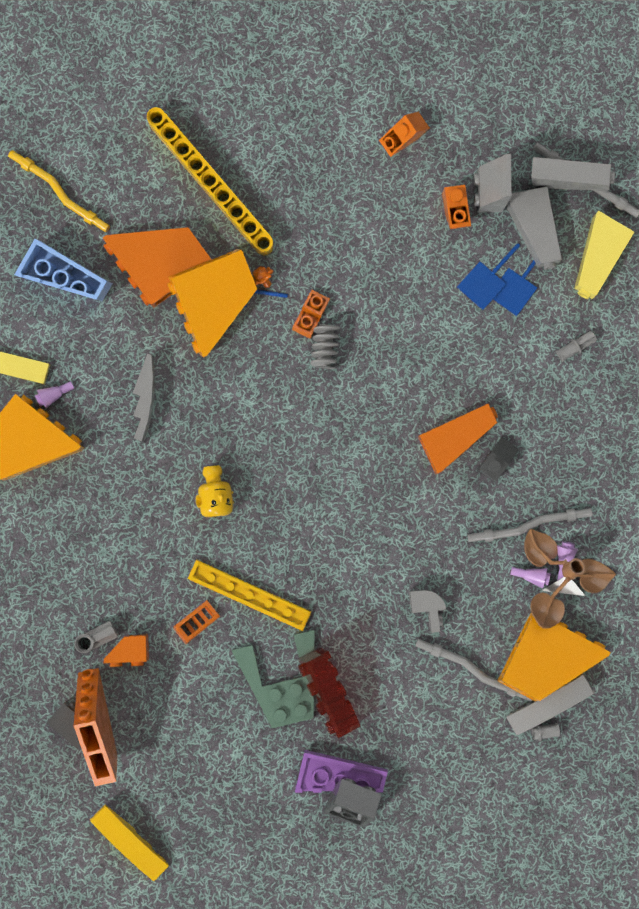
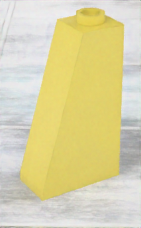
[574,211,634,299]

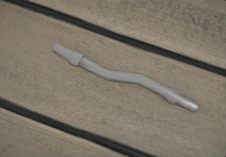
[533,142,639,218]
[467,508,593,542]
[415,638,532,702]

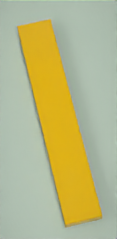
[188,559,311,631]

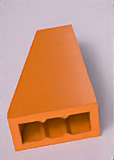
[418,404,498,474]

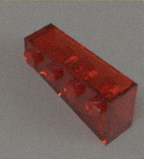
[297,647,361,738]

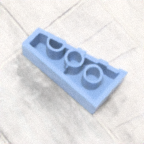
[14,239,113,302]

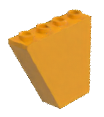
[167,249,257,357]
[0,394,84,481]
[497,613,611,701]

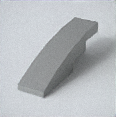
[133,354,155,442]
[506,674,595,735]

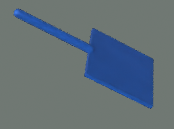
[457,243,520,310]
[493,260,537,316]

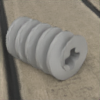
[310,324,340,369]

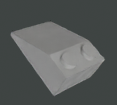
[473,154,512,212]

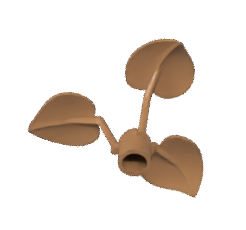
[524,529,616,629]

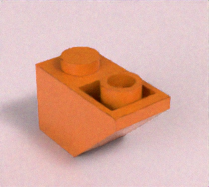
[379,111,430,157]
[442,185,471,229]
[104,634,149,667]

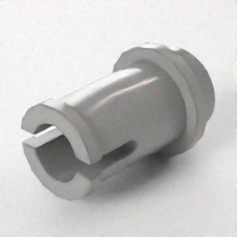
[532,723,560,741]

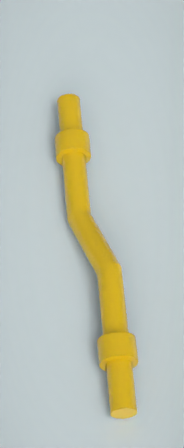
[8,150,110,232]

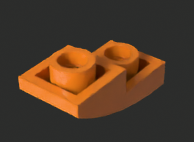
[292,290,330,339]

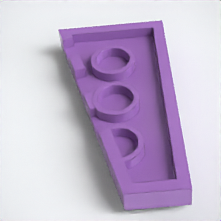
[295,750,388,793]

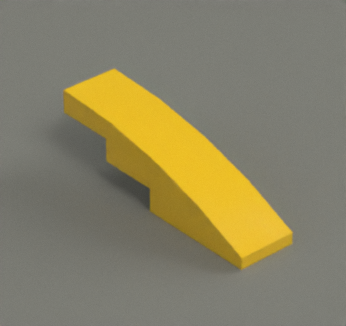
[90,804,169,881]

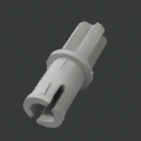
[556,331,597,362]

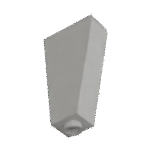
[531,157,615,191]
[506,187,562,270]

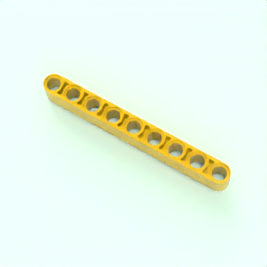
[147,107,273,256]

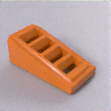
[173,600,220,644]

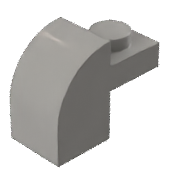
[409,590,446,633]

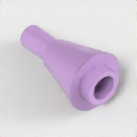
[35,381,74,409]
[557,542,578,580]
[510,567,551,589]

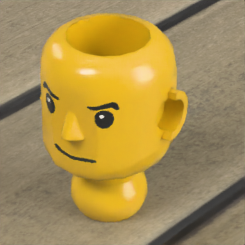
[196,465,234,517]

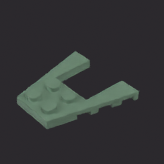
[232,630,315,728]

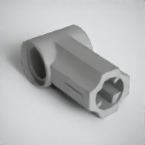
[74,620,119,653]

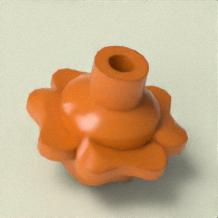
[252,266,273,288]

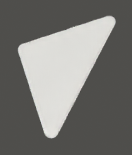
[542,577,585,596]

